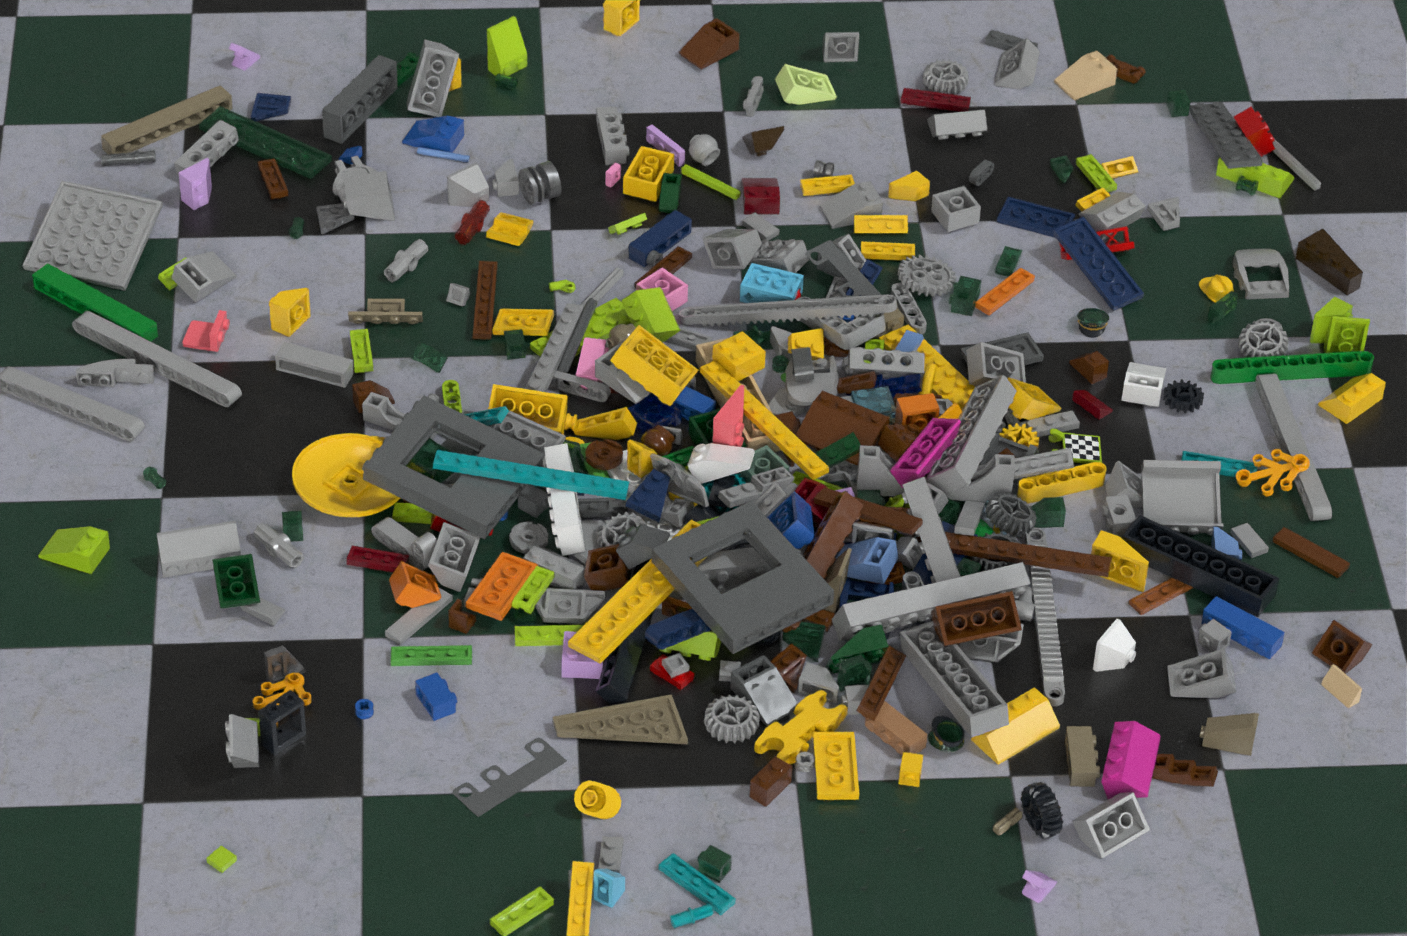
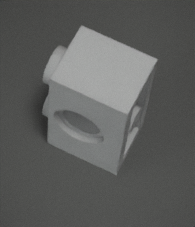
[1101,495,1136,537]

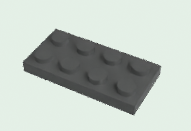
[961,332,1044,365]

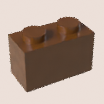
[749,756,792,807]

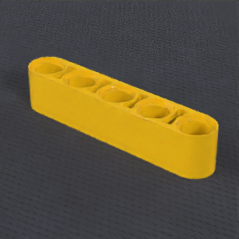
[1017,462,1107,504]

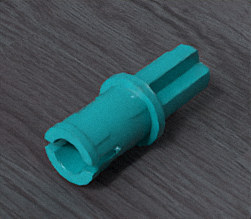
[670,904,713,929]

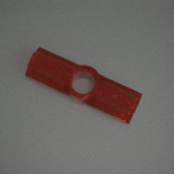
[455,200,490,245]

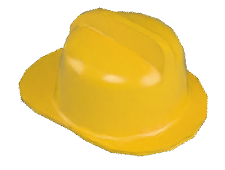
[1199,274,1235,305]
[574,781,621,819]

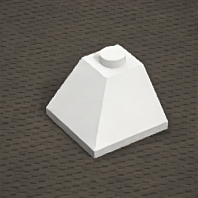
[1093,619,1136,672]

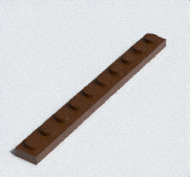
[915,532,1112,577]

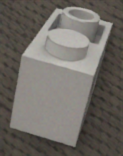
[770,326,792,362]

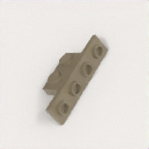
[348,299,423,324]

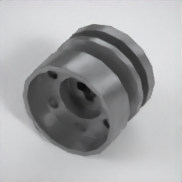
[518,161,561,205]

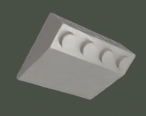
[481,411,566,487]

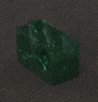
[949,276,982,316]

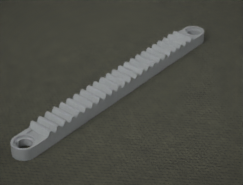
[679,295,897,327]
[1025,528,1065,707]

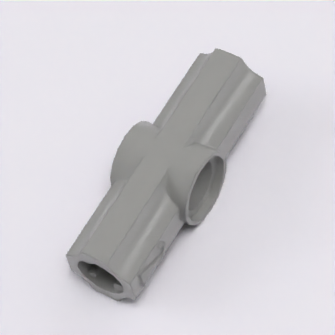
[384,239,428,282]
[253,523,304,568]

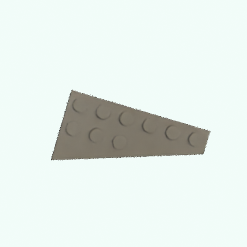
[552,695,688,744]

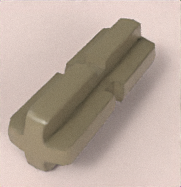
[992,808,1023,835]

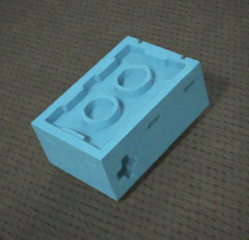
[740,263,804,303]

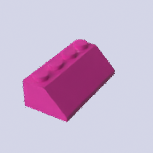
[890,418,961,488]
[1101,721,1161,799]

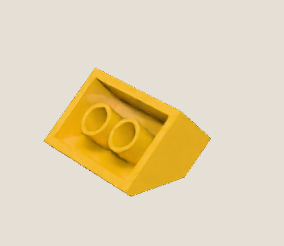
[1318,373,1386,424]

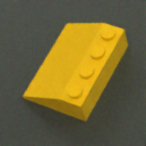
[610,325,698,406]

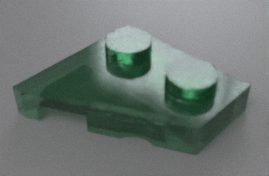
[782,622,826,662]

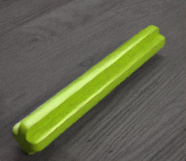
[681,164,741,200]

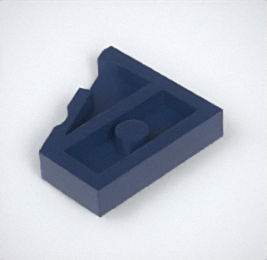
[250,93,292,122]

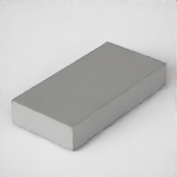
[742,213,779,241]
[1231,523,1269,558]

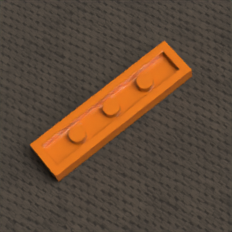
[975,268,1035,316]

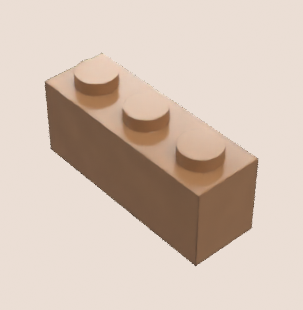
[865,701,927,755]

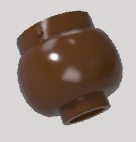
[640,425,675,457]

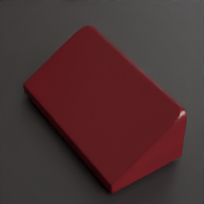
[1073,390,1113,420]

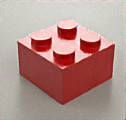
[1233,106,1275,157]

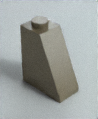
[1200,713,1259,756]

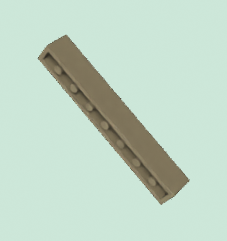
[101,85,233,154]

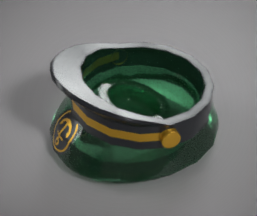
[1077,308,1109,338]
[928,716,965,752]

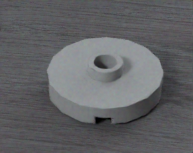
[509,522,548,554]

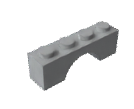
[362,392,440,442]

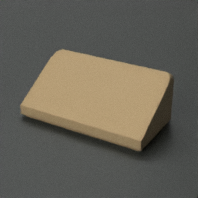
[1321,664,1362,708]

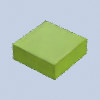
[206,845,237,873]

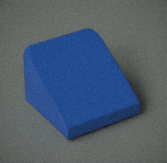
[339,146,362,164]

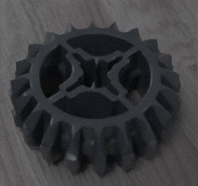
[1020,782,1063,839]

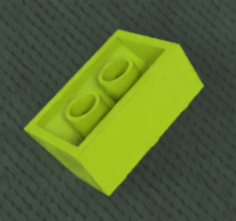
[621,287,681,343]
[655,631,722,661]

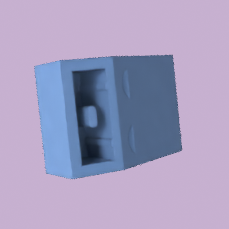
[837,537,898,584]

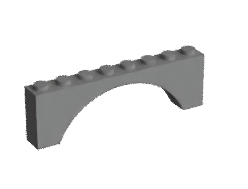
[856,445,1015,502]

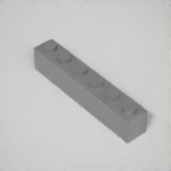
[902,477,960,583]

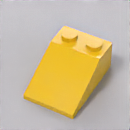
[1008,377,1062,420]
[1091,530,1149,592]

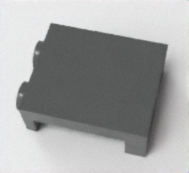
[979,432,1040,484]

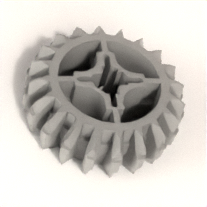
[923,59,969,95]
[1238,319,1289,358]
[597,512,647,548]
[704,694,760,744]

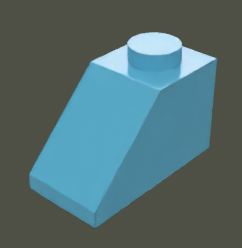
[594,869,625,908]

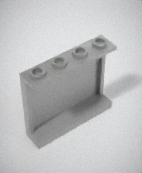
[1141,460,1224,535]

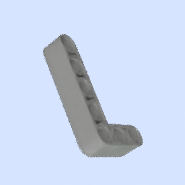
[797,297,886,350]

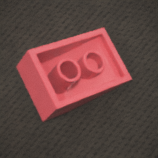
[713,385,744,447]

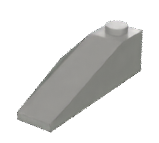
[650,454,709,507]

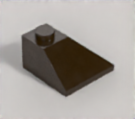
[742,126,785,157]

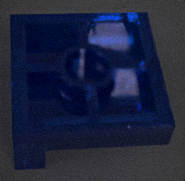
[628,394,681,433]

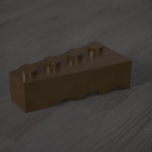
[1295,228,1363,296]

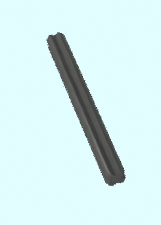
[557,298,597,373]

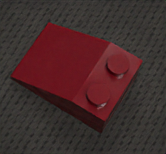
[742,178,780,215]

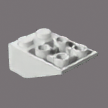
[1122,362,1166,407]

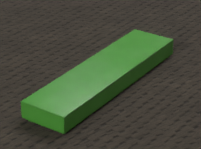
[391,645,472,666]

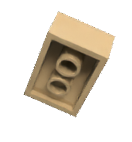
[1054,51,1117,100]

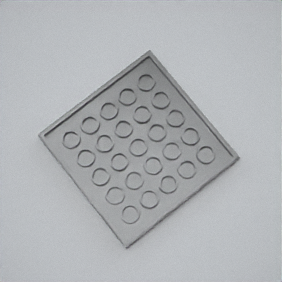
[22,181,163,291]

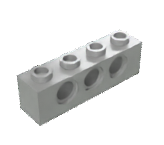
[596,106,629,165]
[174,120,239,176]
[848,347,925,381]

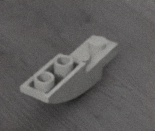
[76,359,155,387]
[718,467,794,508]

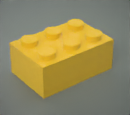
[623,146,674,201]

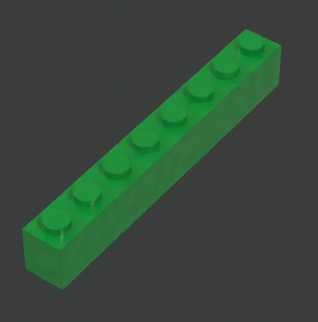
[32,263,158,342]

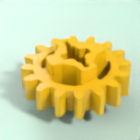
[999,423,1039,447]

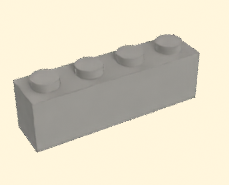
[275,342,354,388]

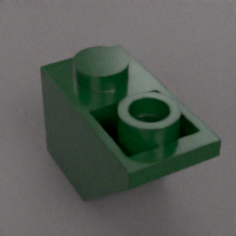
[659,173,681,213]

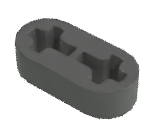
[969,160,994,186]

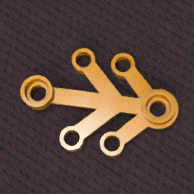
[1236,449,1310,496]
[253,672,311,728]

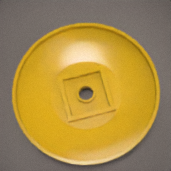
[292,433,408,517]

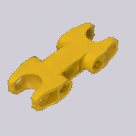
[754,690,848,765]

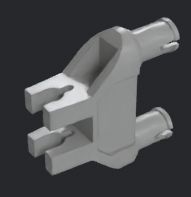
[332,156,378,203]

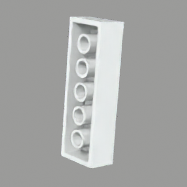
[543,443,585,556]

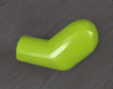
[549,279,576,293]

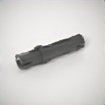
[101,150,156,166]

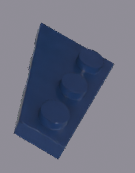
[625,469,670,523]

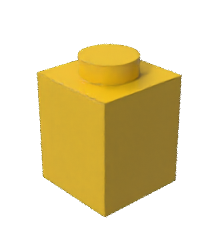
[899,752,924,787]

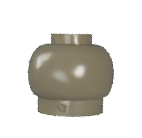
[607,323,636,350]

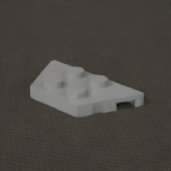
[535,588,605,624]

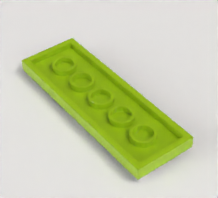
[530,298,631,357]

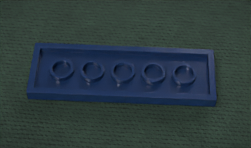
[1053,217,1144,311]

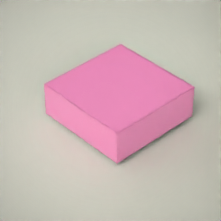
[606,163,621,188]

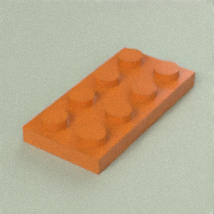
[466,552,538,621]

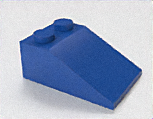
[402,116,464,153]

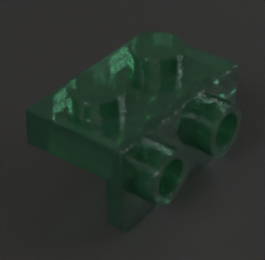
[837,654,872,692]

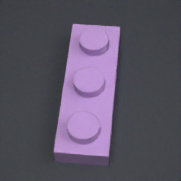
[646,125,685,167]

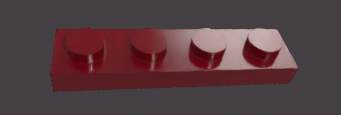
[901,88,971,112]

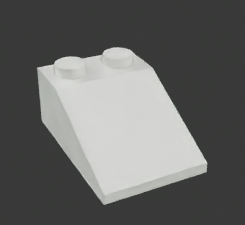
[688,443,755,484]

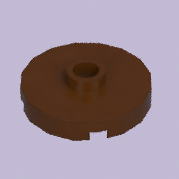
[585,439,623,470]

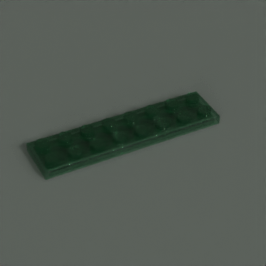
[199,106,332,179]

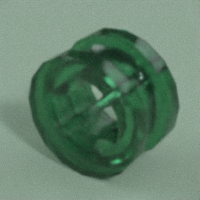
[772,355,789,373]

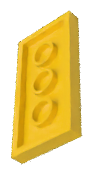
[813,732,859,800]

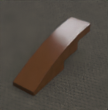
[1152,754,1218,787]

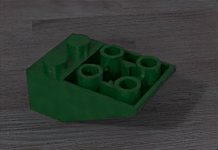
[825,624,889,674]

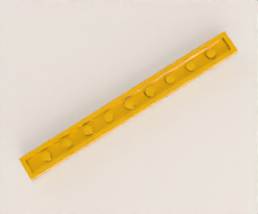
[700,360,829,480]

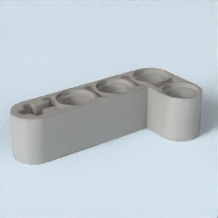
[371,517,437,570]

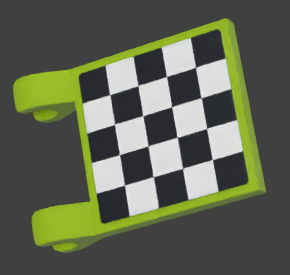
[1048,428,1102,464]

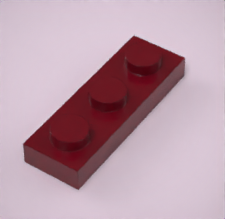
[346,545,409,573]

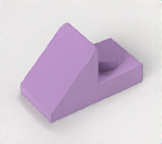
[229,43,261,70]
[1022,870,1057,903]

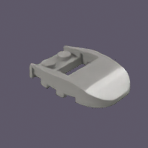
[1232,249,1289,300]
[785,356,839,406]

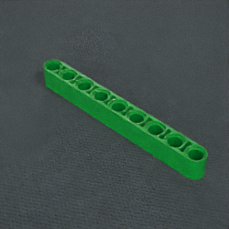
[1210,351,1374,384]

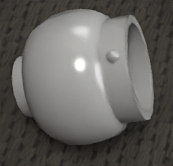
[689,134,720,166]

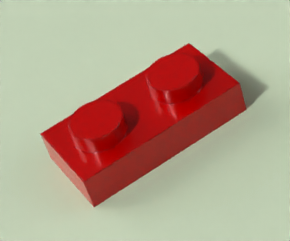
[650,654,694,690]

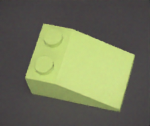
[775,64,837,105]

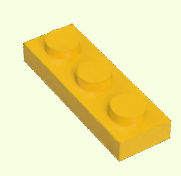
[800,174,855,196]
[854,215,908,234]
[861,242,915,260]

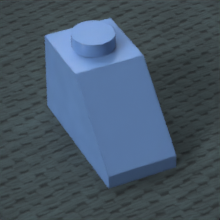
[1211,527,1242,561]

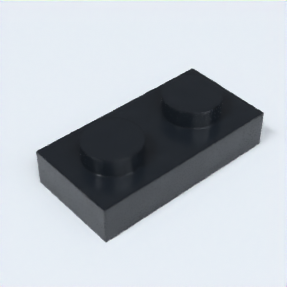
[708,475,735,508]

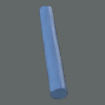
[417,147,470,162]

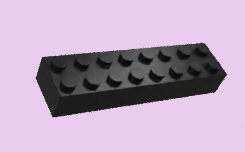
[1121,515,1280,617]

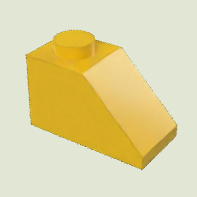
[888,171,930,201]
[627,439,657,478]

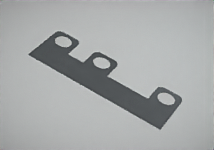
[806,240,889,304]
[453,738,567,817]

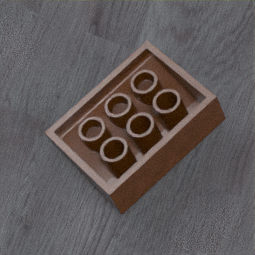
[796,390,890,466]

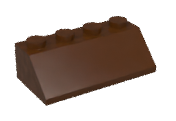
[930,591,1022,646]

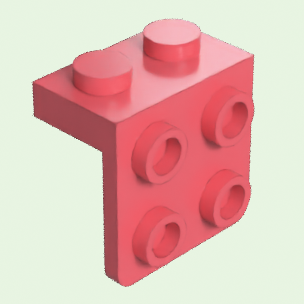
[182,310,230,352]

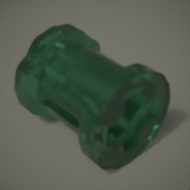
[1236,176,1259,196]

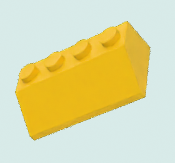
[488,384,568,435]
[971,687,1060,765]

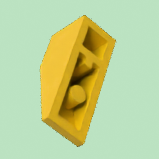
[574,407,637,440]

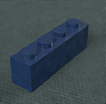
[628,210,692,267]

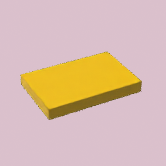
[492,309,554,336]

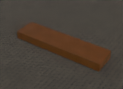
[634,246,692,288]
[1273,527,1350,578]

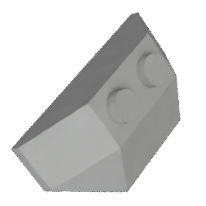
[957,624,1024,662]

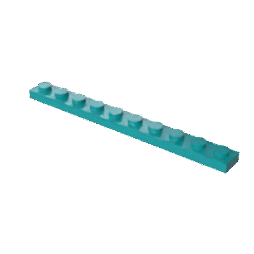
[433,450,630,500]

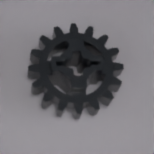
[1163,379,1204,413]

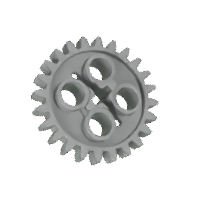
[897,255,956,297]

